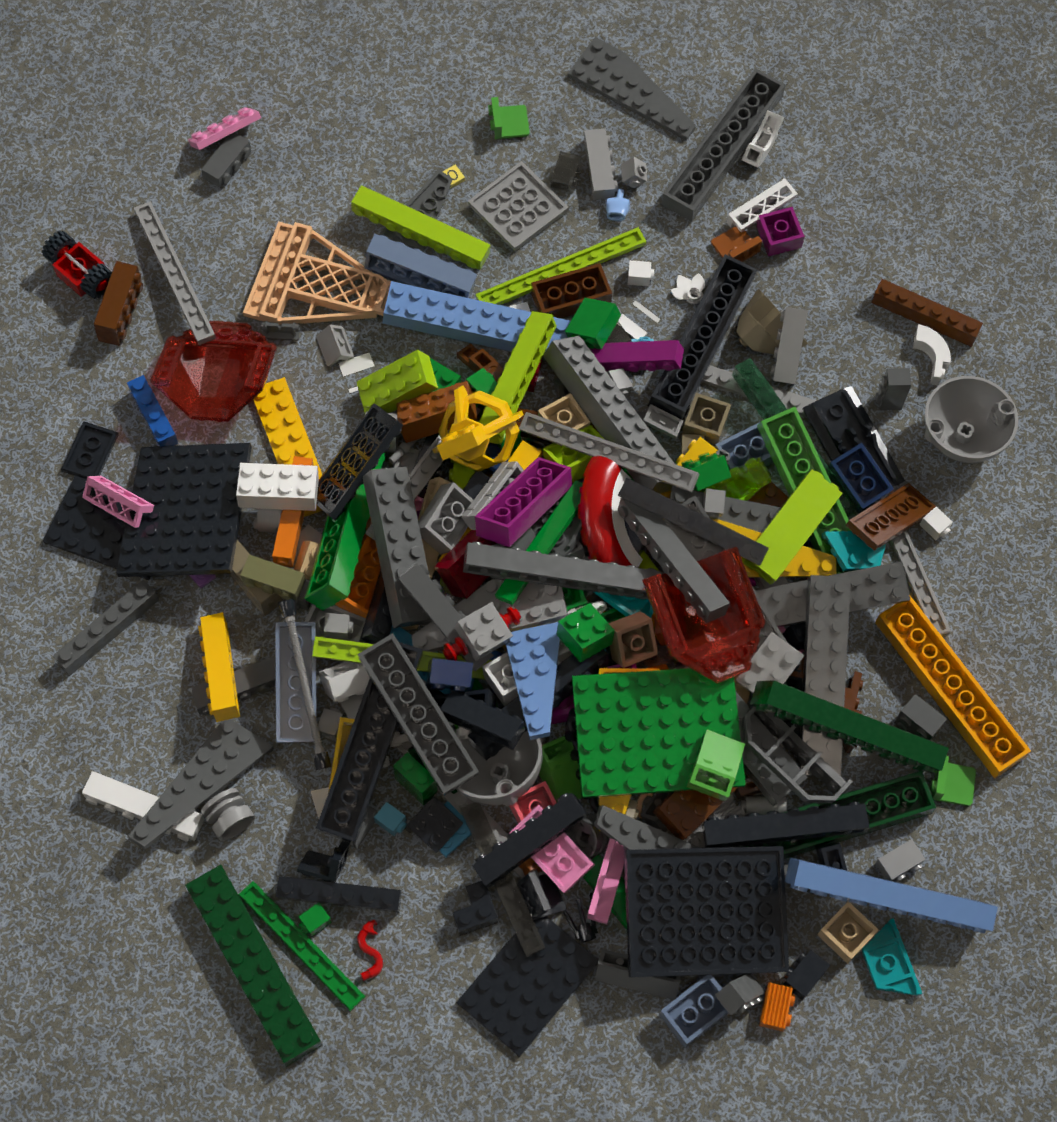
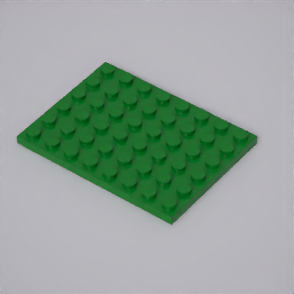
[572,665,746,798]

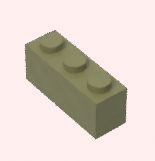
[240,555,306,600]

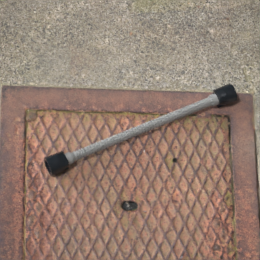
[278,599,332,770]

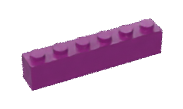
[589,340,684,372]

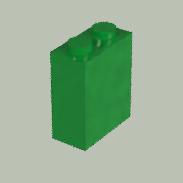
[565,298,621,350]
[393,752,438,806]

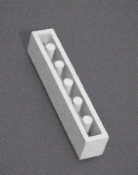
[82,771,205,842]

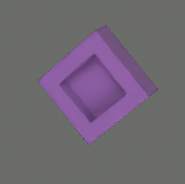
[189,574,216,589]

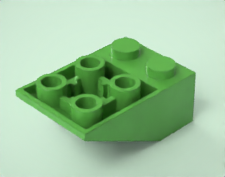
[686,730,745,801]
[539,736,582,803]

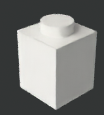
[628,260,654,286]
[920,507,952,540]

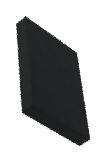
[61,421,119,479]

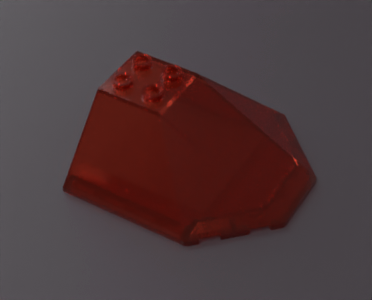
[150,321,277,422]
[642,546,765,683]

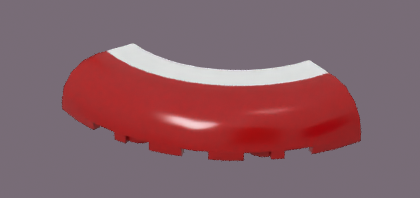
[578,456,643,568]

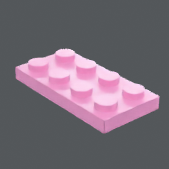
[188,107,261,150]
[509,805,595,893]

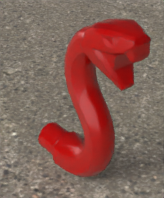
[357,919,383,981]

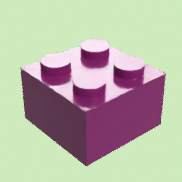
[756,207,805,257]

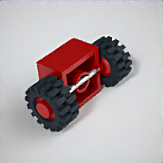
[42,231,112,299]

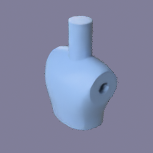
[606,189,630,221]

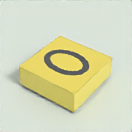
[443,165,465,188]

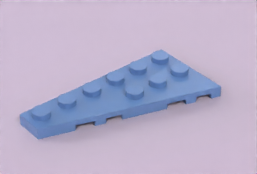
[505,622,560,740]

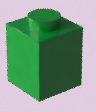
[298,902,332,937]

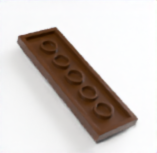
[846,483,936,551]

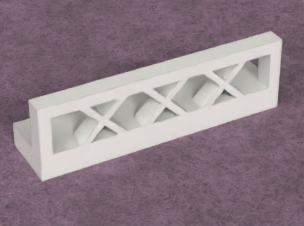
[726,178,798,232]

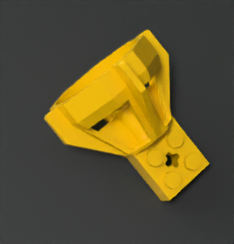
[432,385,524,472]

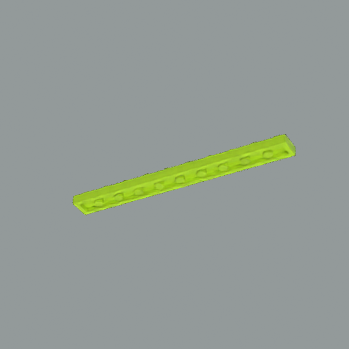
[476,227,647,305]
[312,636,492,680]

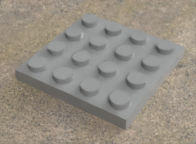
[468,161,569,252]

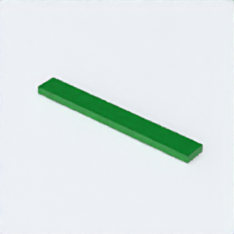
[495,480,583,605]
[238,881,366,1012]

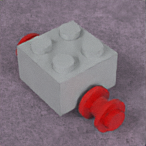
[442,602,521,661]

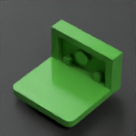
[488,97,529,139]
[930,756,976,806]

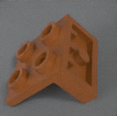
[711,226,762,262]

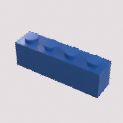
[127,375,178,447]

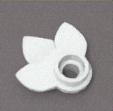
[671,273,705,304]

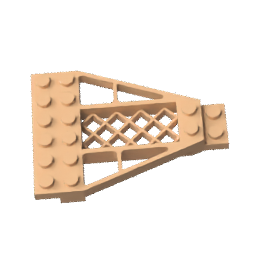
[243,221,391,324]

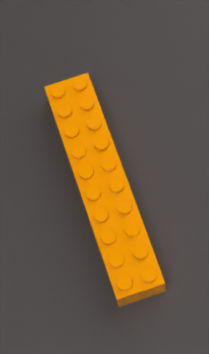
[875,596,1031,779]

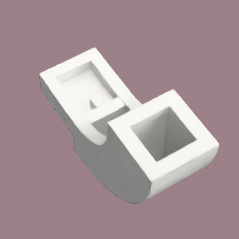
[742,110,784,167]
[913,324,951,386]

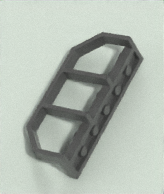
[743,706,853,803]

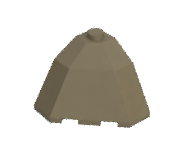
[736,289,808,354]

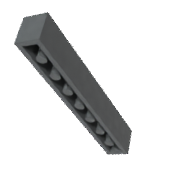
[617,498,730,624]

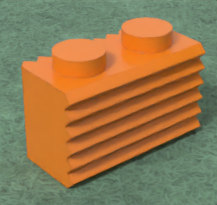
[759,982,795,1032]

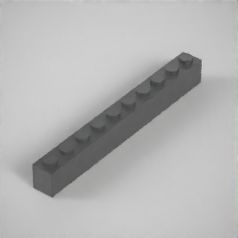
[463,542,663,601]

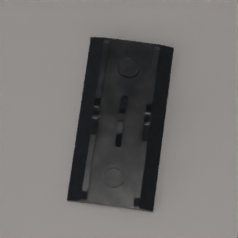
[802,386,905,486]

